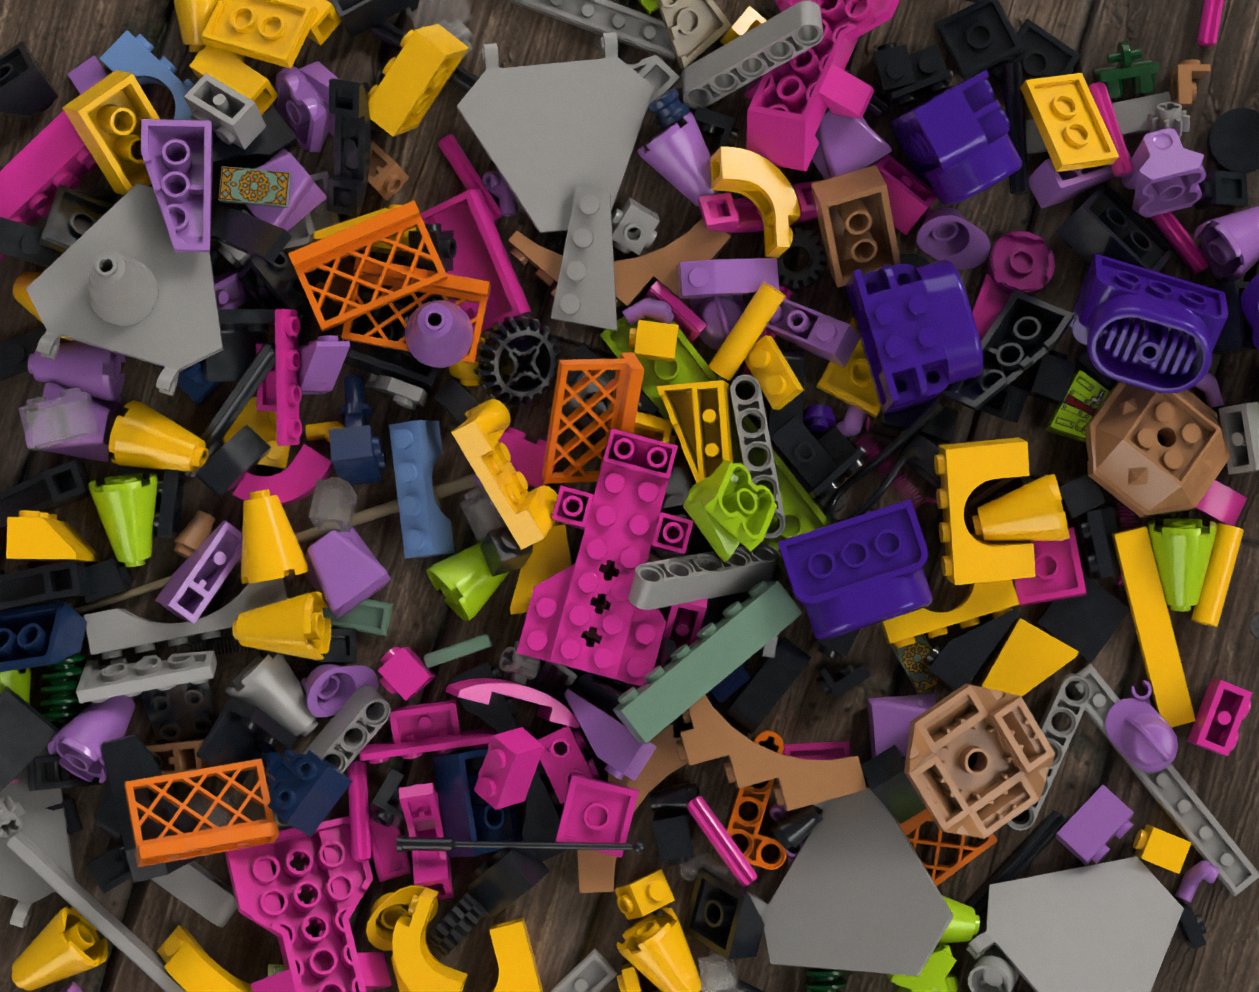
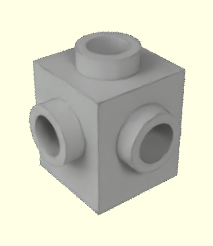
[612,198,660,255]

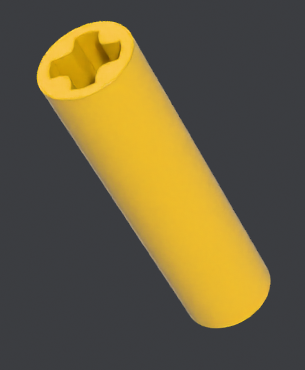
[708,281,786,381]
[1191,523,1244,627]

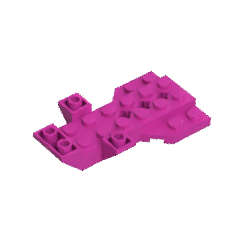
[744,0,900,172]
[517,428,694,686]
[225,816,392,992]

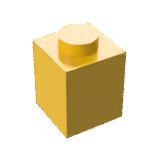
[628,320,679,362]
[1133,824,1192,874]

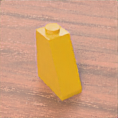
[510,521,572,615]
[976,618,1079,697]

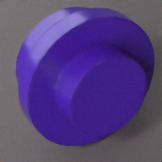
[803,405,836,432]

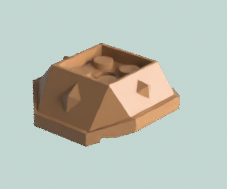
[1085,381,1231,517]
[904,684,1055,839]

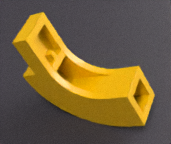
[710,146,801,258]
[392,887,468,992]
[157,925,252,992]

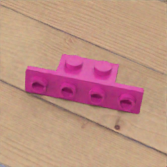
[256,309,302,446]
[359,699,495,764]

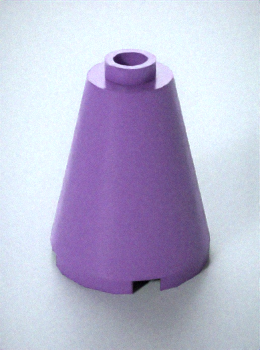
[637,112,720,206]
[1195,206,1259,282]
[405,300,473,368]
[28,341,126,402]
[47,695,136,783]

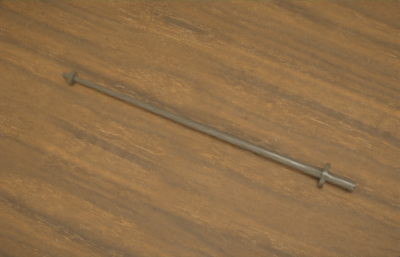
[68,474,477,614]

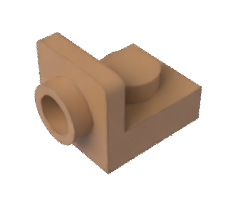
[1170,59,1211,110]
[368,141,409,200]

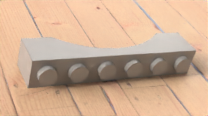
[84,576,292,660]

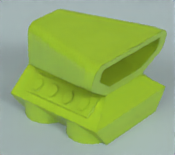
[683,460,777,562]
[886,944,960,992]

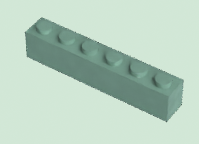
[613,580,803,744]

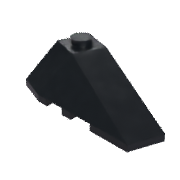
[946,290,1075,411]
[102,734,201,883]

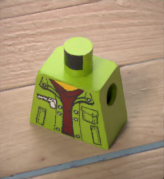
[1045,370,1110,443]

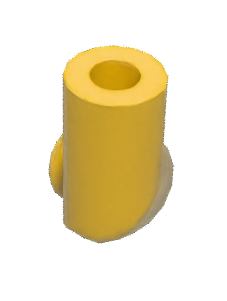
[306,421,345,443]

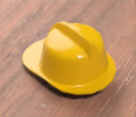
[366,886,439,951]

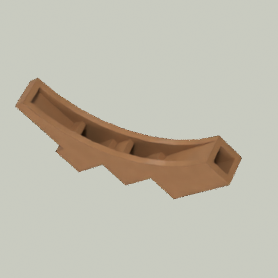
[508,218,731,309]
[675,695,867,811]
[577,723,734,893]

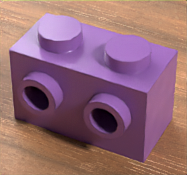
[1056,785,1134,866]

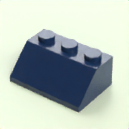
[0,601,87,672]
[433,747,524,858]

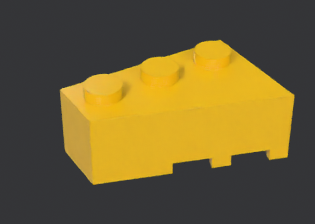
[656,380,735,483]

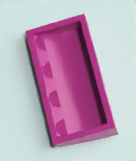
[420,189,531,334]

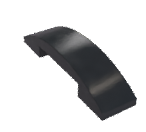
[327,78,371,217]

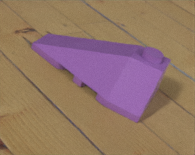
[141,119,213,252]

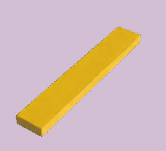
[1112,526,1196,727]

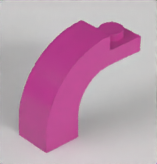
[233,444,334,506]
[399,783,453,900]

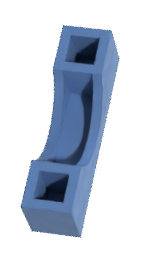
[99,30,219,143]
[389,420,455,559]

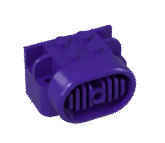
[888,70,1022,206]
[1069,254,1229,394]
[845,260,983,415]
[778,499,933,640]

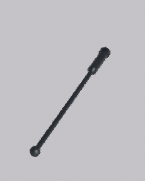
[397,835,646,854]

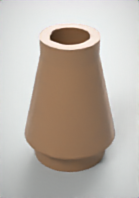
[173,510,215,559]

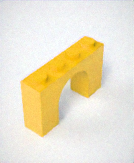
[189,0,342,116]
[934,437,1036,585]
[880,533,1019,648]
[390,917,543,992]

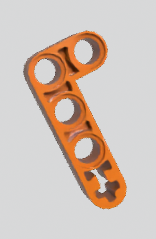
[725,730,786,870]

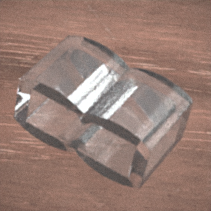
[18,388,100,451]

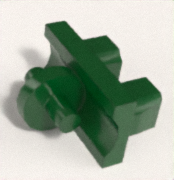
[1092,41,1160,99]

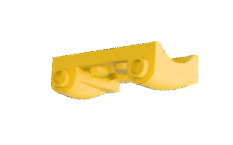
[451,399,558,550]

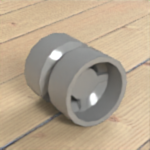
[968,945,1020,992]

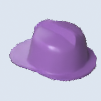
[916,207,991,270]
[690,295,746,350]
[301,664,379,717]
[1105,698,1178,773]

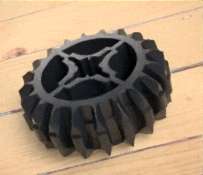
[473,315,562,406]

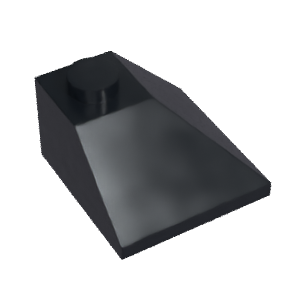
[0,41,59,116]
[683,868,765,960]

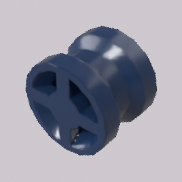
[648,88,690,129]

